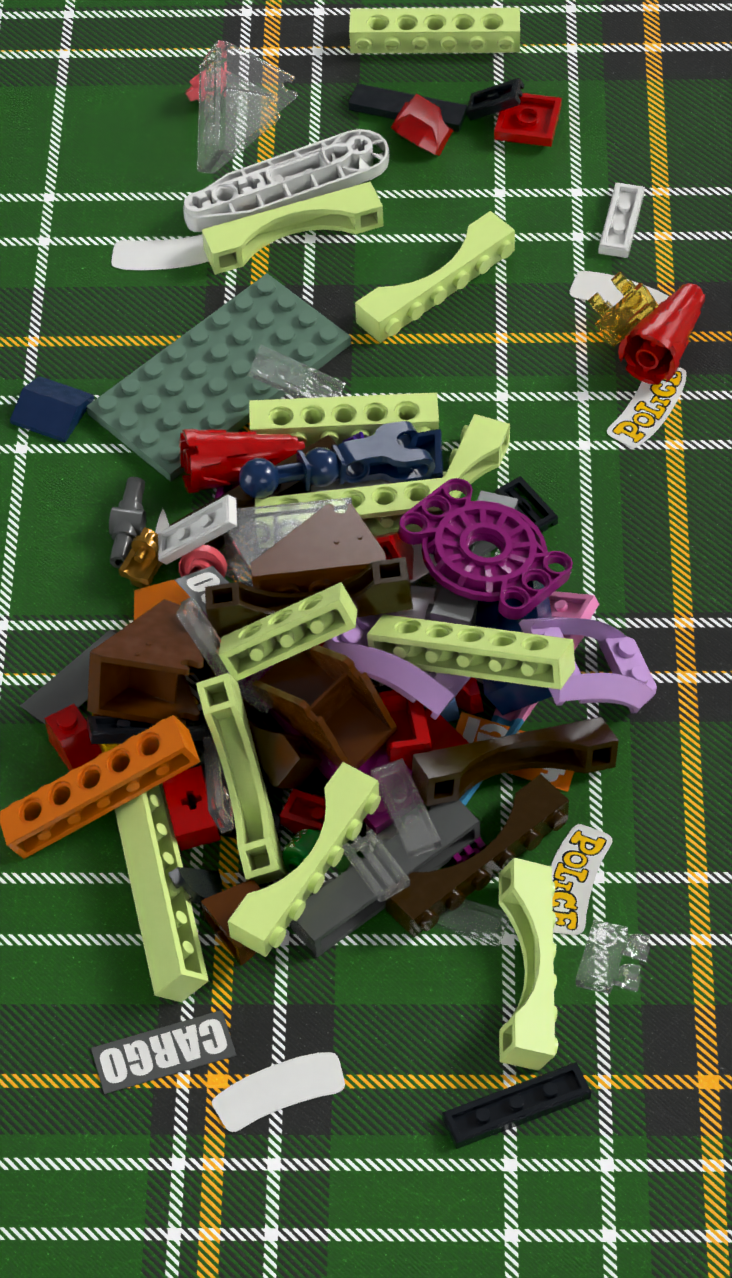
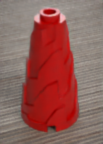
[618,283,705,385]
[179,428,305,493]

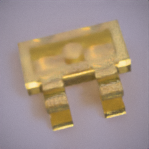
[588,272,659,347]

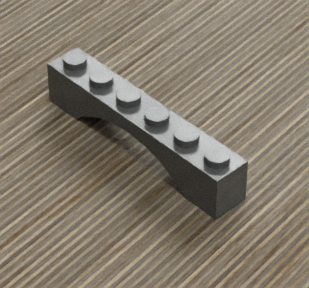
[425,490,518,626]

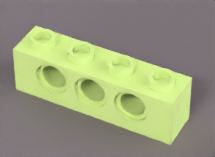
[218,582,357,681]

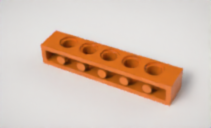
[0,715,200,859]

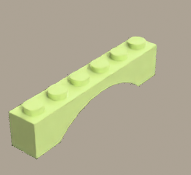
[202,181,383,275]
[355,211,515,343]
[412,414,510,584]
[196,673,288,885]
[228,762,381,957]
[499,858,558,1071]

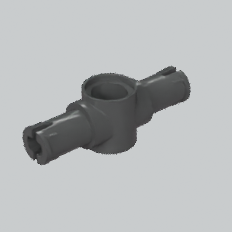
[109,477,146,568]

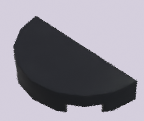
[168,867,222,906]

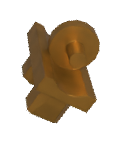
[119,527,163,588]

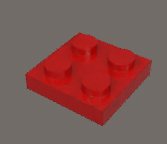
[494,93,562,147]

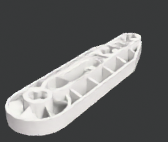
[183,129,389,232]

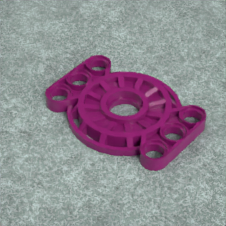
[398,478,573,620]

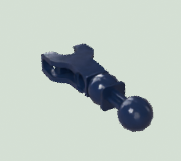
[238,421,435,499]

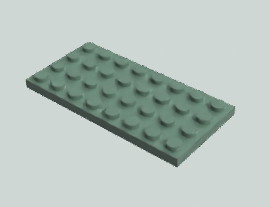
[86,273,351,482]

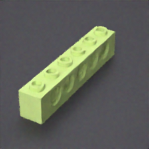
[349,8,520,53]
[249,393,439,447]
[255,477,450,549]
[367,614,575,690]

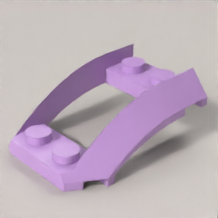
[323,612,471,720]
[519,617,657,714]

